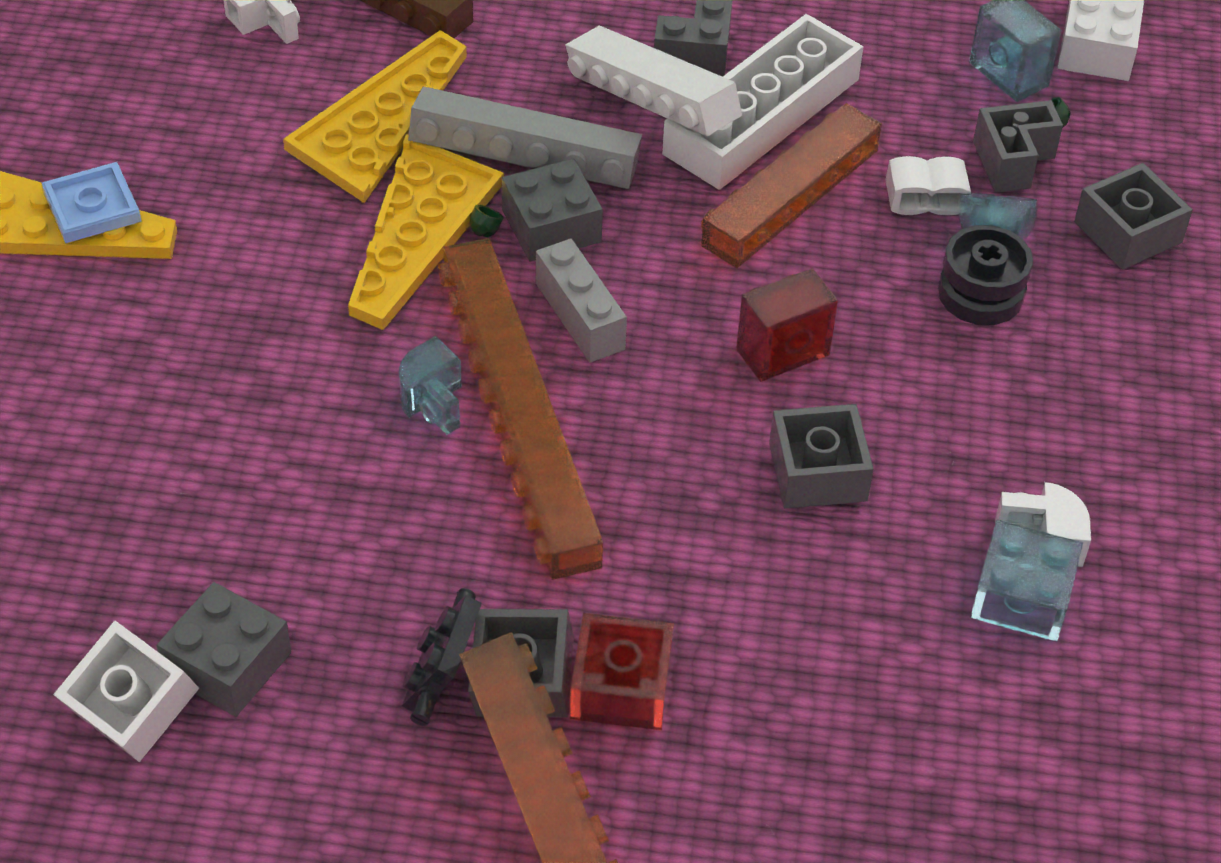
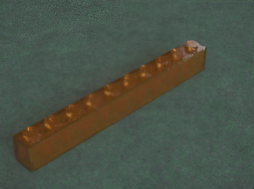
[438,238,603,580]

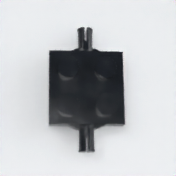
[402,588,482,726]

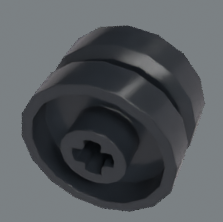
[938,225,1033,325]

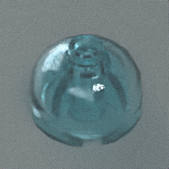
[959,193,1038,240]

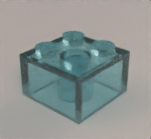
[969,0,1062,102]
[970,520,1083,642]

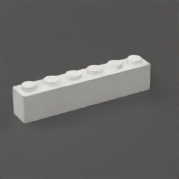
[565,25,742,136]

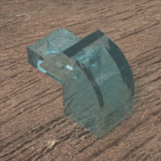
[399,336,462,435]

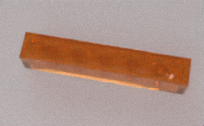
[701,103,882,269]
[459,632,618,863]

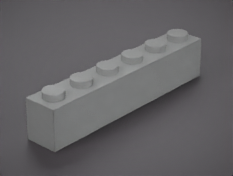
[408,86,642,189]

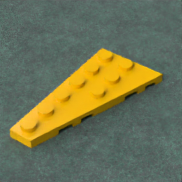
[283,30,467,203]
[348,134,504,330]
[0,171,177,259]

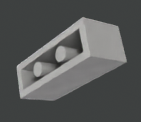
[536,238,627,363]

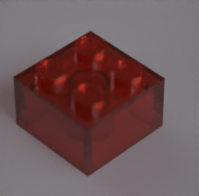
[736,268,838,382]
[570,613,674,731]

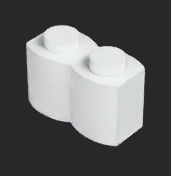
[885,156,971,215]

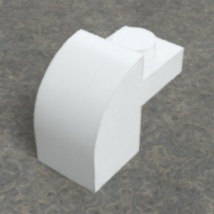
[224,0,300,44]
[995,482,1091,567]

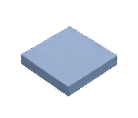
[42,162,142,243]

